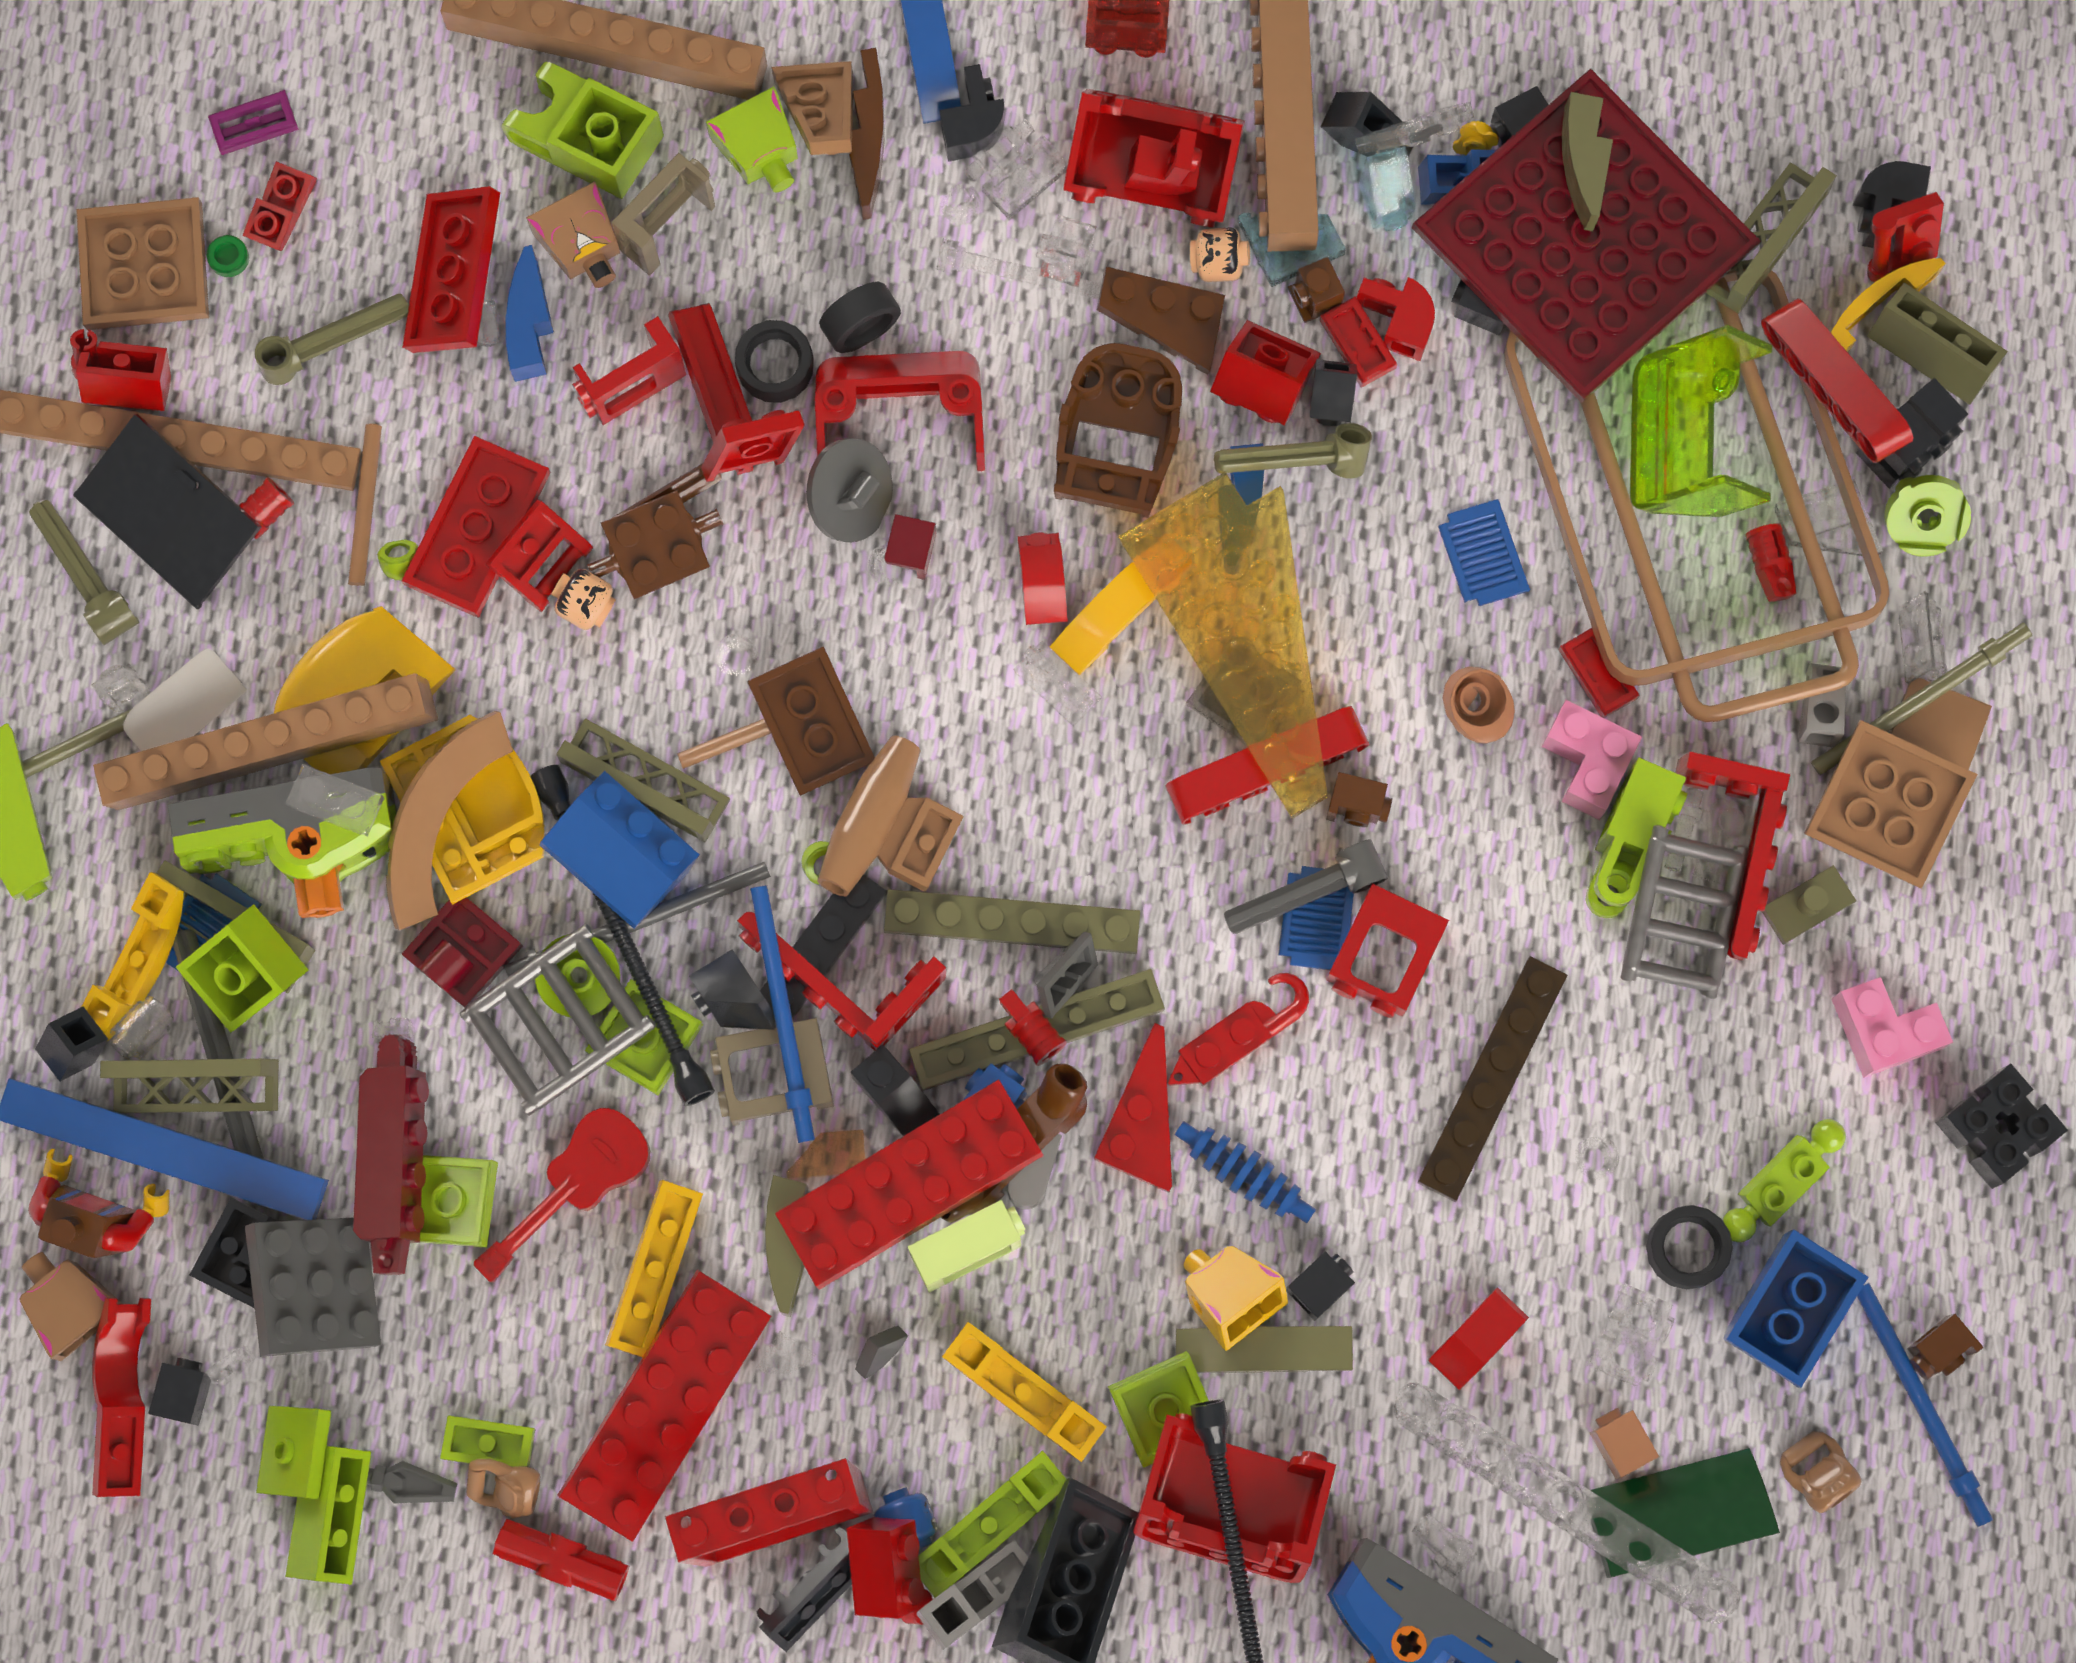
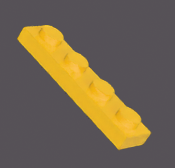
[605,1180,703,1357]

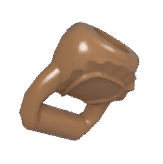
[1780,1431,1862,1513]
[466,1459,541,1519]

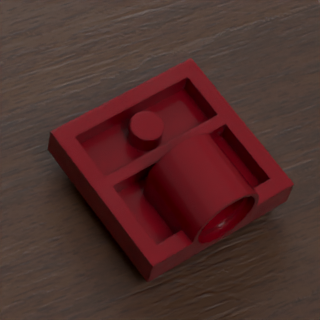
[402,897,523,1008]

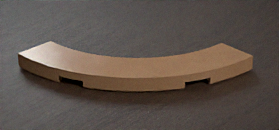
[386,711,513,930]

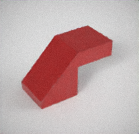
[1428,1287,1529,1390]

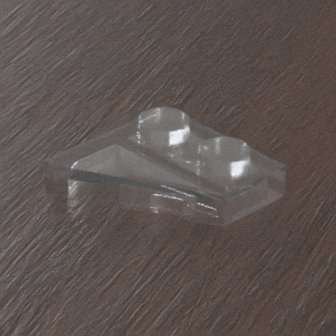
[1774,479,1883,556]

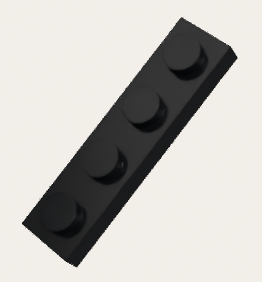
[760,875,887,1020]

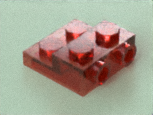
[1085,0,1170,58]

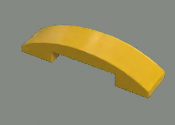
[1830,258,1946,353]
[1049,534,1196,676]
[81,872,184,1042]
[942,1322,1107,1462]

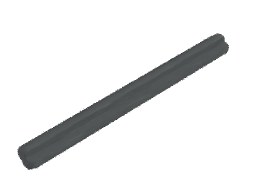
[173,929,264,1159]

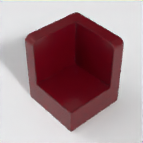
[884,514,937,580]

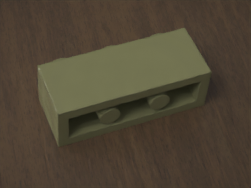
[1867,283,2008,405]

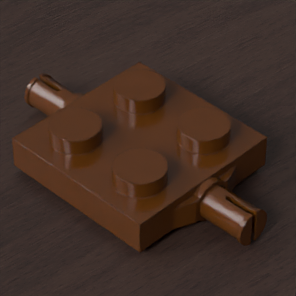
[587,490,724,600]

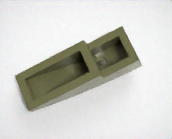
[1562,92,1613,231]
[765,1175,809,1317]

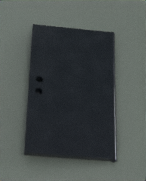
[73,414,262,609]

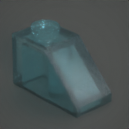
[1359,147,1416,231]

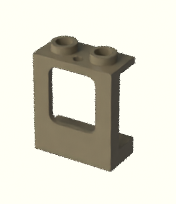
[611,153,715,276]
[710,1018,834,1126]

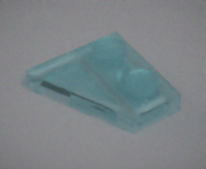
[1238,213,1346,287]

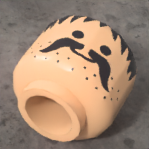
[1190,227,1250,282]
[551,569,616,630]

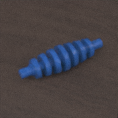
[1174,1121,1316,1223]

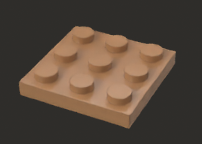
[76,197,209,330]
[1804,720,1978,889]

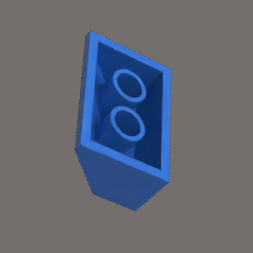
[539,771,700,929]

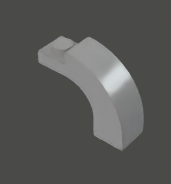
[916,1539,1028,1650]

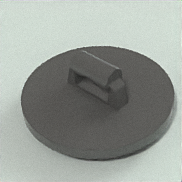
[806,438,893,543]

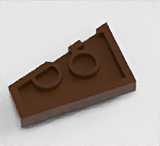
[1096,267,1225,375]

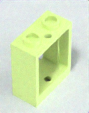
[907,1200,1025,1293]

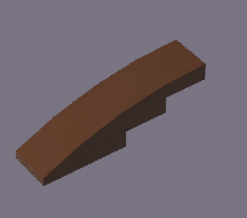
[849,47,885,220]

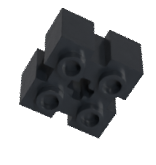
[1856,377,1968,489]
[1935,1063,2068,1189]

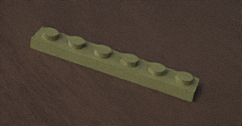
[884,889,1140,954]
[909,969,1165,1091]

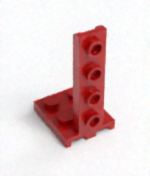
[668,303,805,482]
[1675,751,1790,960]
[737,912,947,1051]

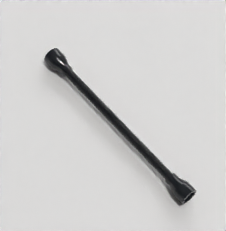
[531,765,715,1106]
[1190,1399,1264,1663]

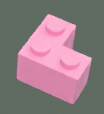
[1542,700,1642,820]
[1831,977,1953,1078]

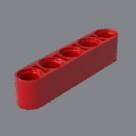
[1761,298,1913,463]
[1165,706,1370,825]

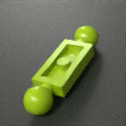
[1723,1119,1846,1243]

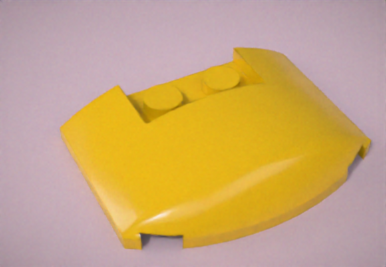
[273,606,456,776]
[380,715,545,904]

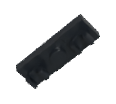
[756,1527,852,1652]

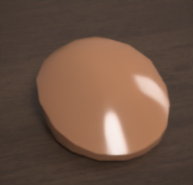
[1442,666,1515,744]

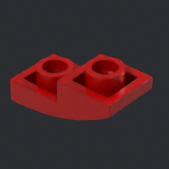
[242,161,317,251]

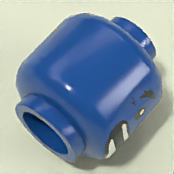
[874,1487,938,1549]

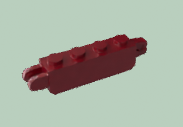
[353,1033,429,1276]

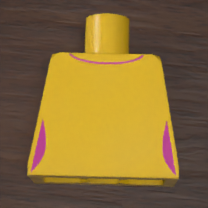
[1184,1246,1288,1351]

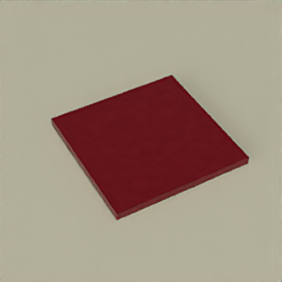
[1412,68,1761,403]

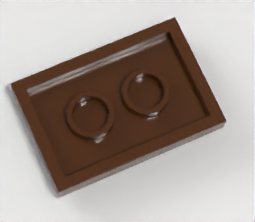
[747,646,875,796]

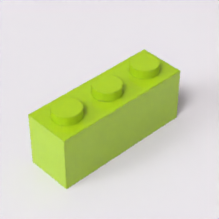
[285,1446,371,1585]

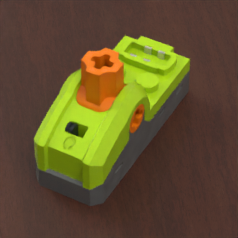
[168,767,397,918]

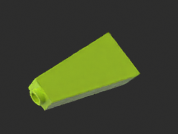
[0,723,53,901]

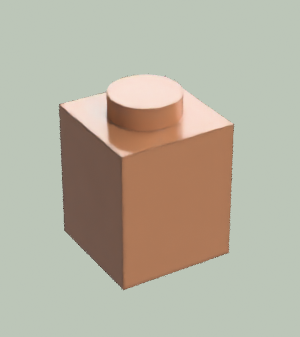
[1590,1408,1659,1479]

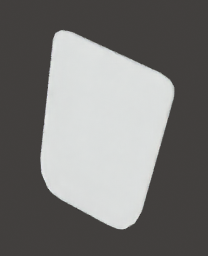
[123,649,247,751]

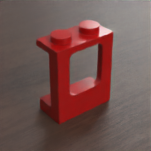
[572,316,687,425]
[1326,883,1449,1018]

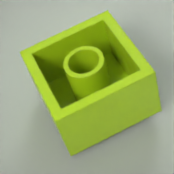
[176,904,309,1033]

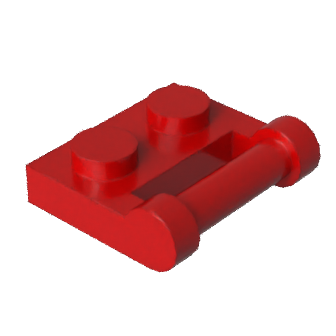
[1867,192,1944,283]
[485,500,593,612]

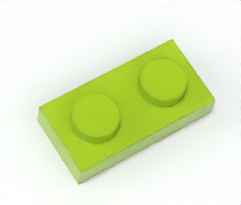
[440,1415,536,1467]

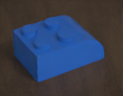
[1724,1229,1868,1388]

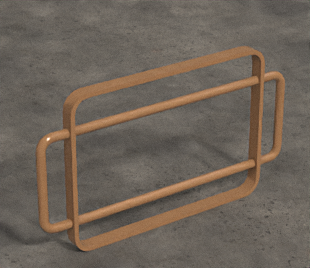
[1504,269,1889,722]

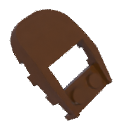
[1054,343,1182,518]

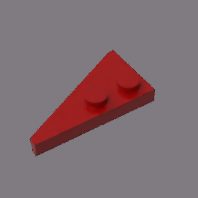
[1094,1023,1172,1193]

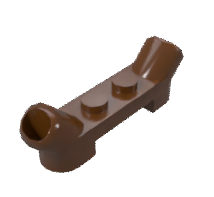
[941,1064,1087,1223]

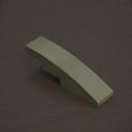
[1176,1326,1353,1373]

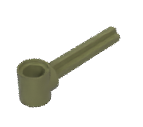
[255,294,409,385]
[1214,423,1372,479]
[29,500,140,645]

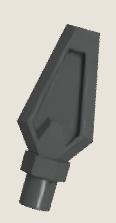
[367,1461,458,1504]

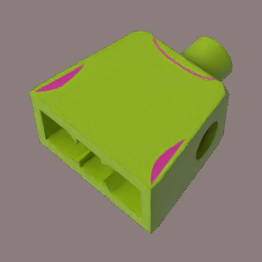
[706,87,798,193]

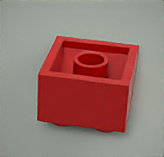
[1210,320,1321,426]

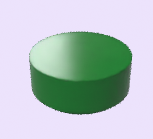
[206,235,249,277]

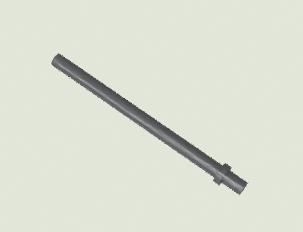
[504,862,771,977]

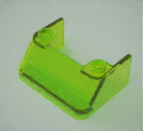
[1630,325,1772,517]

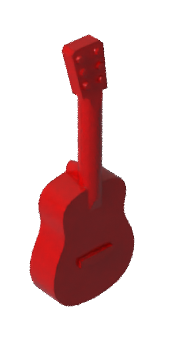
[474,1108,651,1282]

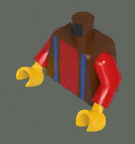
[28,1149,170,1258]

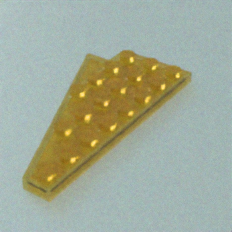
[1118,472,1328,819]

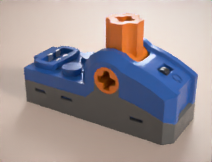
[1327,1538,1559,1663]

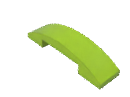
[919,1450,1066,1598]

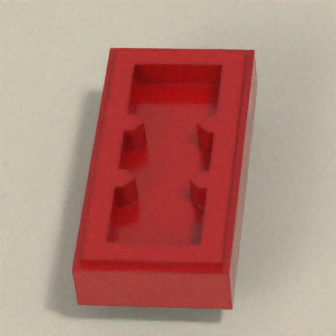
[1319,296,1397,388]
[1558,628,1640,718]

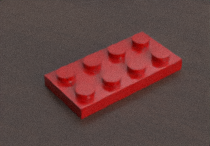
[402,186,501,353]
[402,436,551,618]

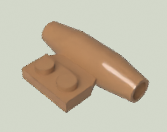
[817,736,964,896]

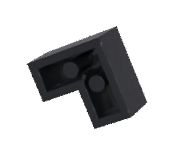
[189,1197,278,1308]

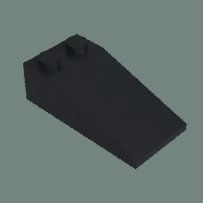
[992,1477,1138,1663]

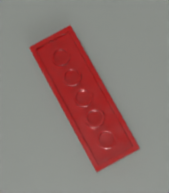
[775,1079,1044,1290]
[557,1270,772,1542]

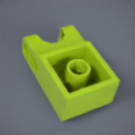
[501,61,664,199]
[1585,757,1688,918]

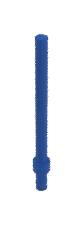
[750,885,815,1143]
[1857,1283,1993,1527]

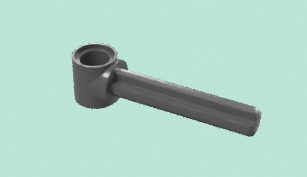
[1224,839,1388,934]

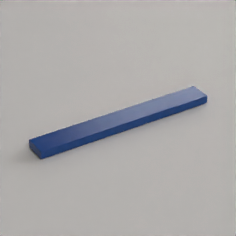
[0,1078,329,1220]

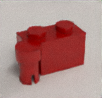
[70,329,171,411]
[847,1517,933,1625]

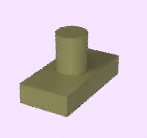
[1762,865,1857,945]

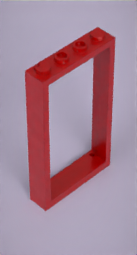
[665,1458,874,1567]

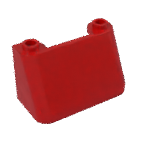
[1063,89,1245,228]
[1133,1413,1337,1583]

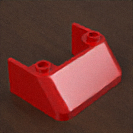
[815,351,985,471]

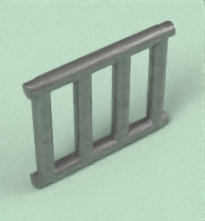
[1620,825,1749,999]
[459,924,656,1116]

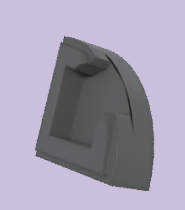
[855,1326,908,1379]

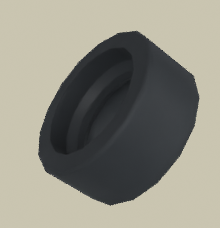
[819,281,901,353]
[735,320,814,403]
[1646,1205,1733,1290]

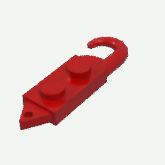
[1168,973,1309,1087]

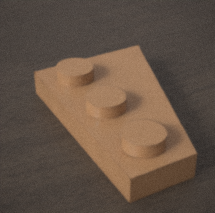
[771,61,853,155]

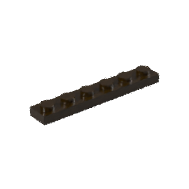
[1417,956,1568,1202]

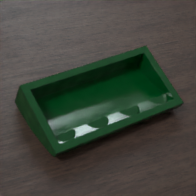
[1582,1448,1780,1578]

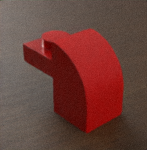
[1124,129,1203,195]
[1357,277,1435,361]
[1018,532,1067,625]

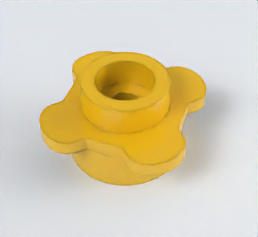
[1452,121,1499,156]

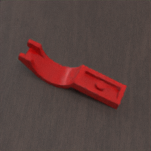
[92,1298,151,1497]

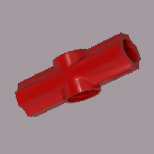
[492,1519,630,1601]

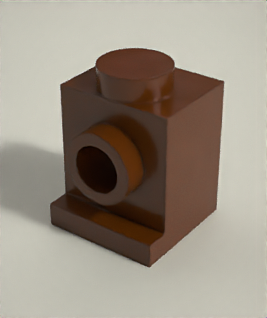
[1287,256,1345,323]
[1326,772,1393,827]
[1907,1313,1984,1380]

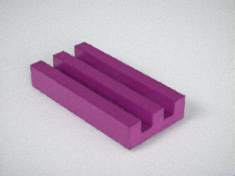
[208,90,299,155]

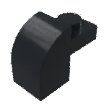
[940,64,1004,162]
[1853,161,1931,248]

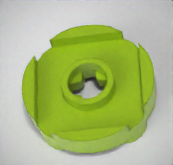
[1884,475,1971,557]

